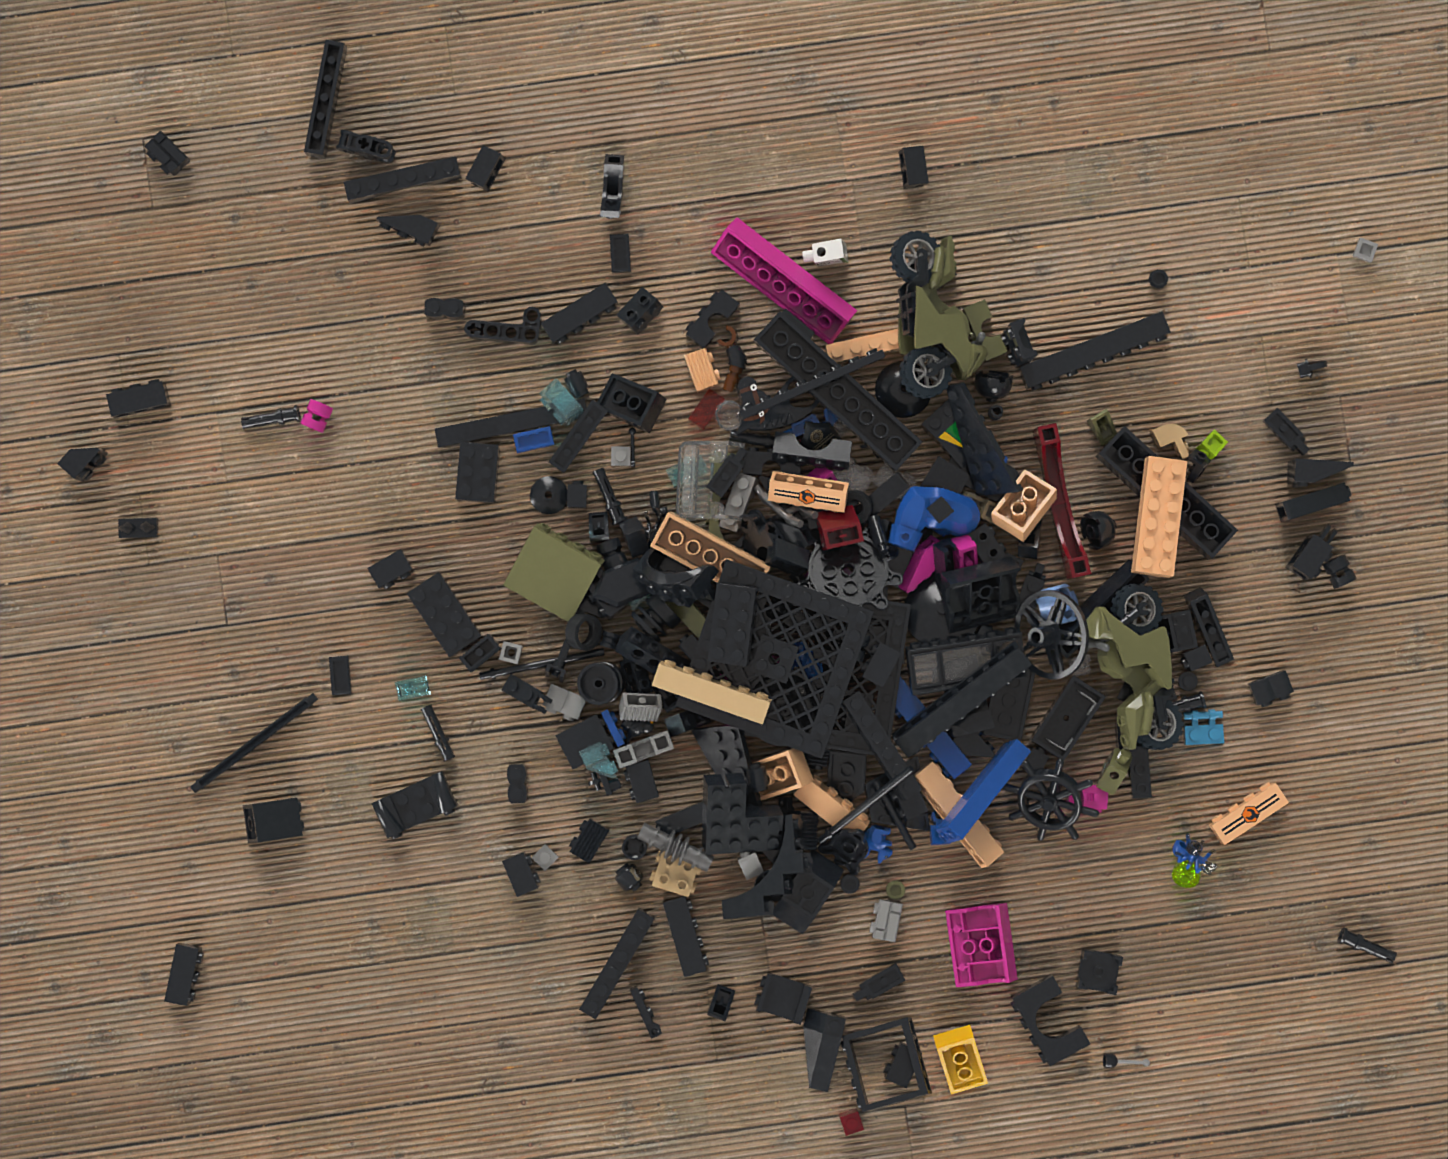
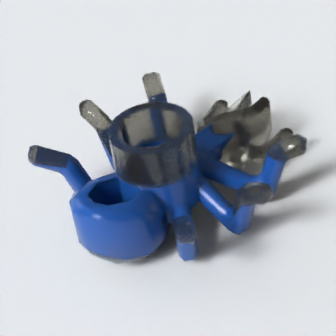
[1172,833,1217,875]

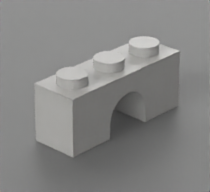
[719,473,760,535]
[613,730,674,768]

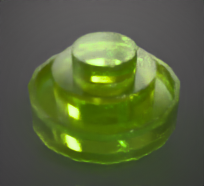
[1172,861,1201,888]

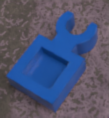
[930,812,951,845]

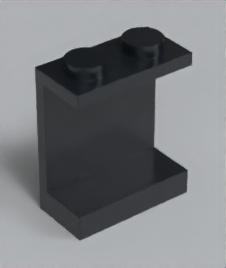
[754,972,812,1025]

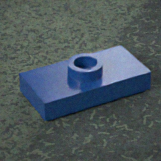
[513,426,555,454]

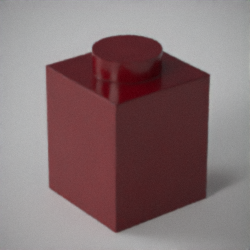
[839,1108,864,1136]

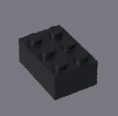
[455,442,500,504]

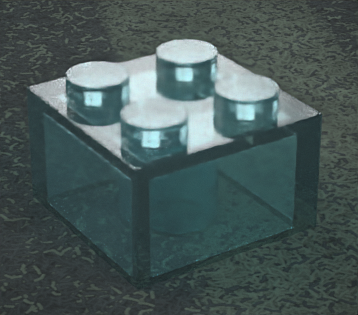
[539,378,584,426]

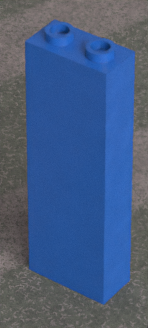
[935,739,1031,843]

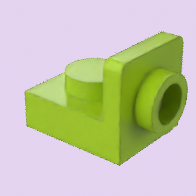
[1196,429,1228,460]

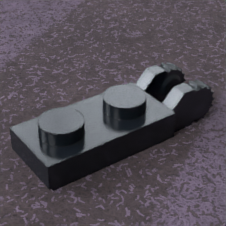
[502,674,553,714]

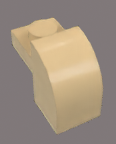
[1150,424,1190,460]

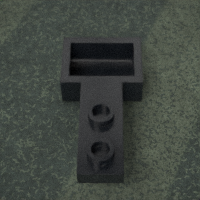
[1115,722,1153,799]

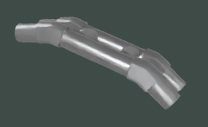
[754,479,818,528]

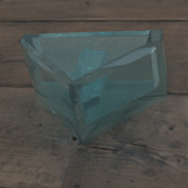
[395,676,430,701]

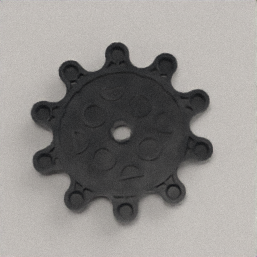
[798,526,903,610]

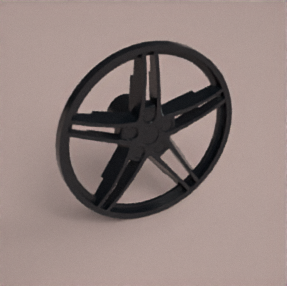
[1014,590,1089,679]

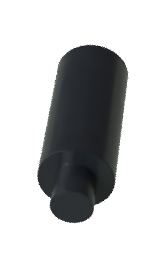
[867,515,888,554]

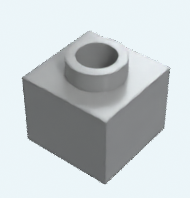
[499,641,523,664]

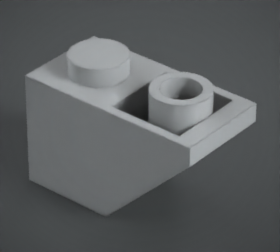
[737,852,764,880]

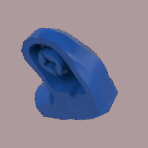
[888,486,980,551]

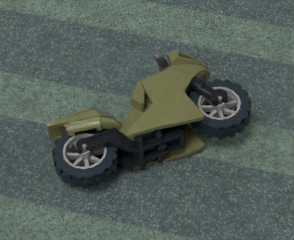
[890,231,988,399]
[1078,583,1184,750]

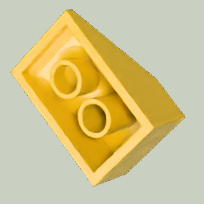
[933,1025,988,1094]

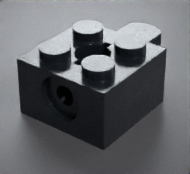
[1285,524,1338,580]

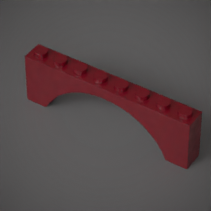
[1032,423,1091,580]

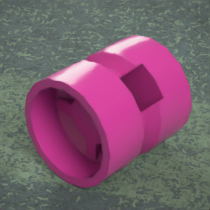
[300,399,333,433]

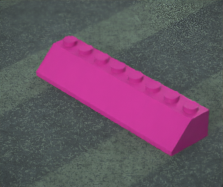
[710,217,857,344]

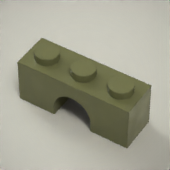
[962,299,1007,363]

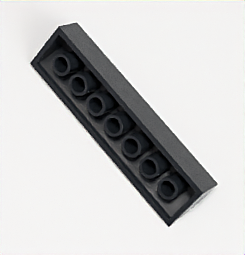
[1095,426,1238,560]

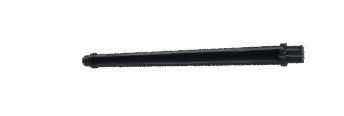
[190,693,318,793]

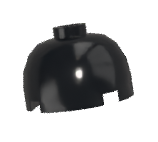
[974,370,1013,402]
[1080,511,1117,550]

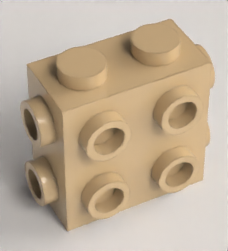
[650,851,701,897]

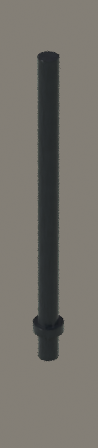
[479,648,605,680]
[818,765,914,844]

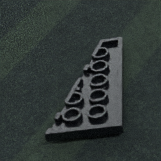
[946,382,1023,496]
[691,724,763,807]

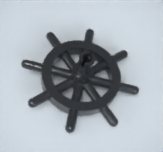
[1002,758,1099,841]

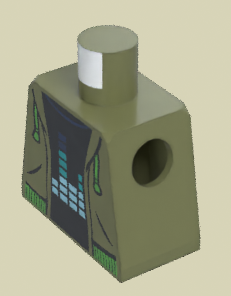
[1096,748,1132,795]

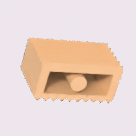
[684,348,721,393]

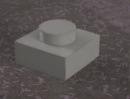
[1353,238,1378,263]
[611,446,631,466]
[532,844,559,871]

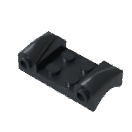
[371,771,459,840]

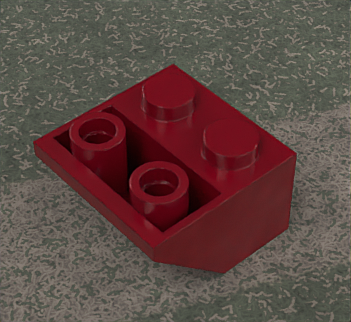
[816,505,864,551]

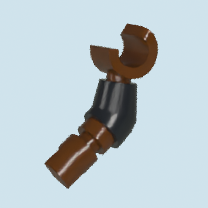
[717,326,747,392]

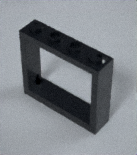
[841,1017,932,1112]

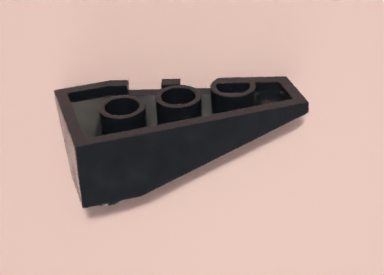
[803,1008,846,1092]

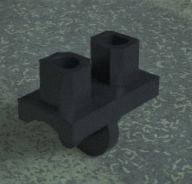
[588,761,622,796]

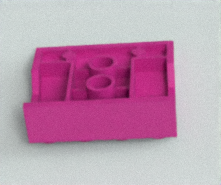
[945,903,1018,987]

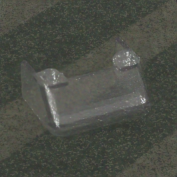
[676,441,745,521]

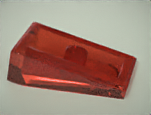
[688,388,725,430]

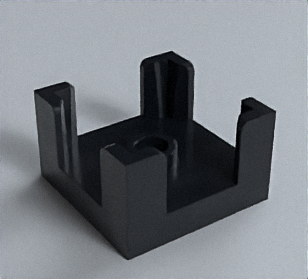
[1075,948,1123,995]

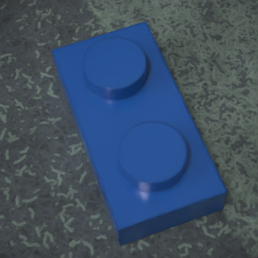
[601,709,626,747]

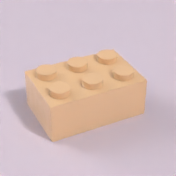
[991,470,1057,542]
[752,748,814,801]

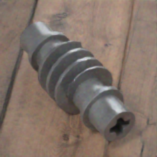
[637,823,714,872]

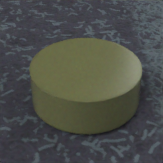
[886,880,905,900]

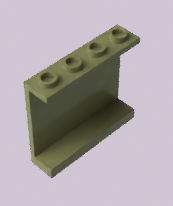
[503,523,605,622]

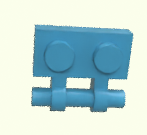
[1183,709,1224,745]

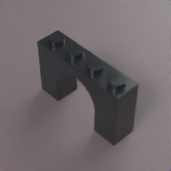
[1010,974,1090,1066]

